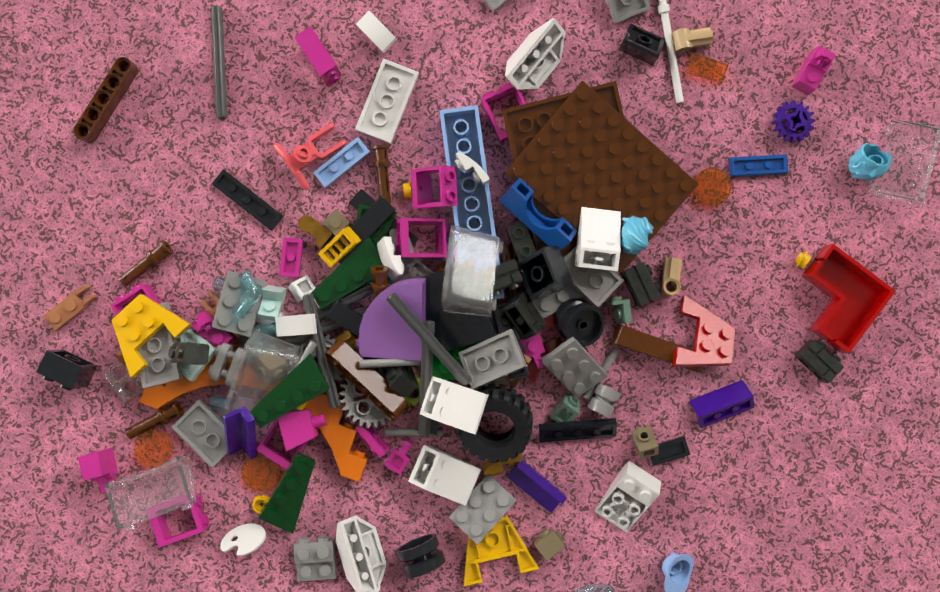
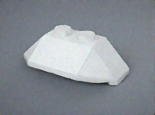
[505,18,566,90]
[335,515,387,592]

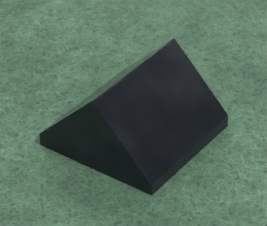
[619,23,665,66]

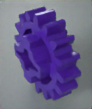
[771,100,816,143]

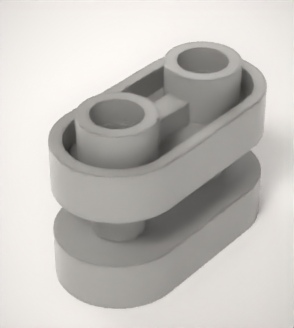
[208,342,247,387]

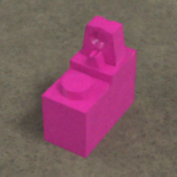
[791,46,836,95]
[191,311,237,348]
[78,447,118,493]

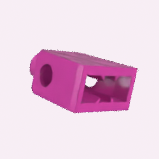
[277,409,327,451]

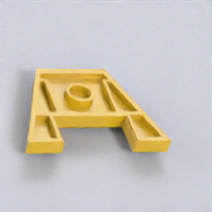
[111,294,192,378]
[464,515,539,586]

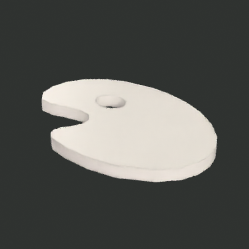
[221,523,266,557]

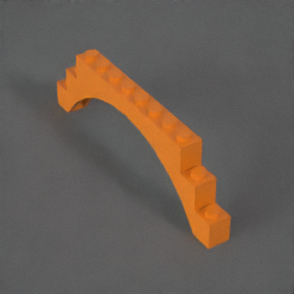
[139,355,369,482]

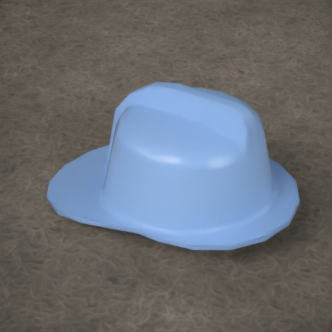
[662,552,694,592]

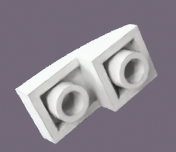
[356,11,397,53]
[455,152,490,186]
[377,236,404,281]
[275,314,317,337]

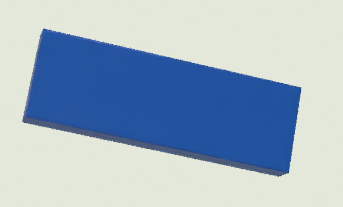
[728,154,788,177]

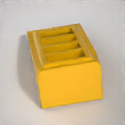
[318,226,361,268]

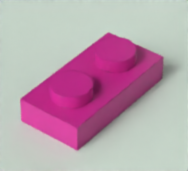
[279,237,304,278]
[355,423,390,458]

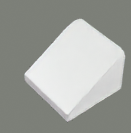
[288,275,315,303]

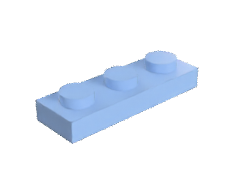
[313,137,370,188]

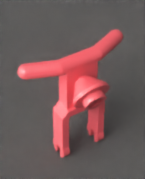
[273,123,348,190]

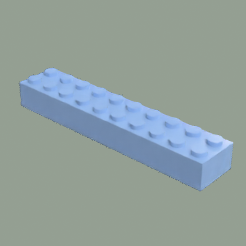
[439,105,504,301]

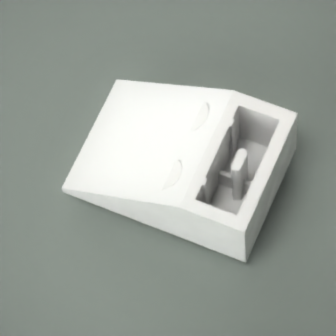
[574,207,621,271]
[420,376,488,434]
[408,445,481,506]
[594,461,661,533]

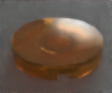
[693,168,732,206]
[134,429,174,468]
[241,453,281,492]

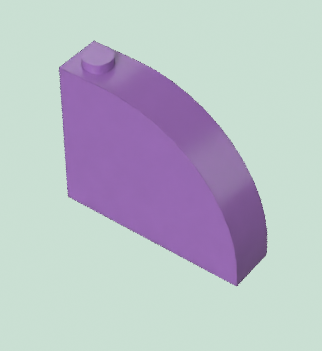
[356,278,426,361]

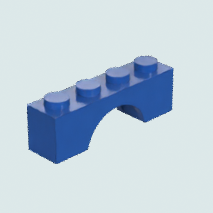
[499,178,577,250]

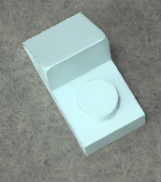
[258,285,287,321]

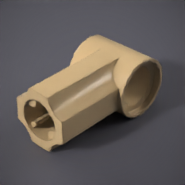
[672,27,713,53]
[660,257,682,297]

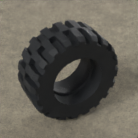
[457,384,533,463]

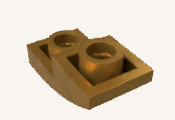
[482,452,522,476]

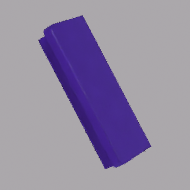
[690,380,754,428]
[223,406,258,459]
[507,459,567,513]

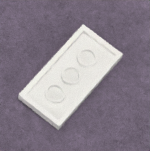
[355,58,419,144]

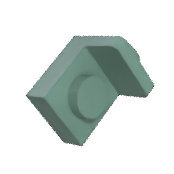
[604,296,632,324]
[549,393,580,422]

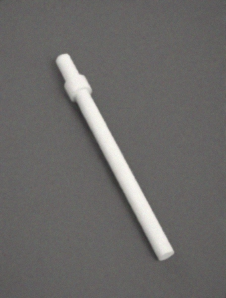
[657,0,684,104]

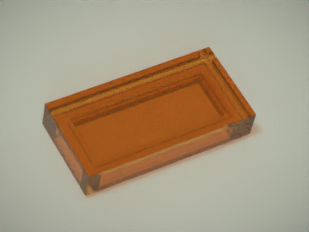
[685,53,729,84]

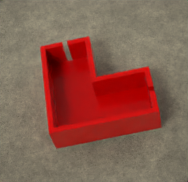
[802,244,896,353]

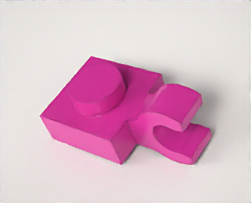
[521,333,546,369]
[384,438,413,475]

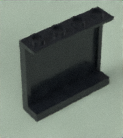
[420,259,498,355]

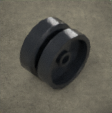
[554,298,605,347]
[396,533,446,579]

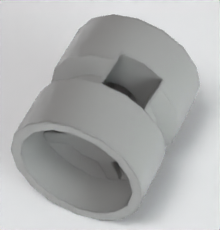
[587,383,621,418]

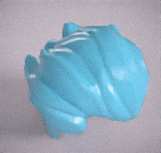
[848,143,892,182]
[620,216,654,255]

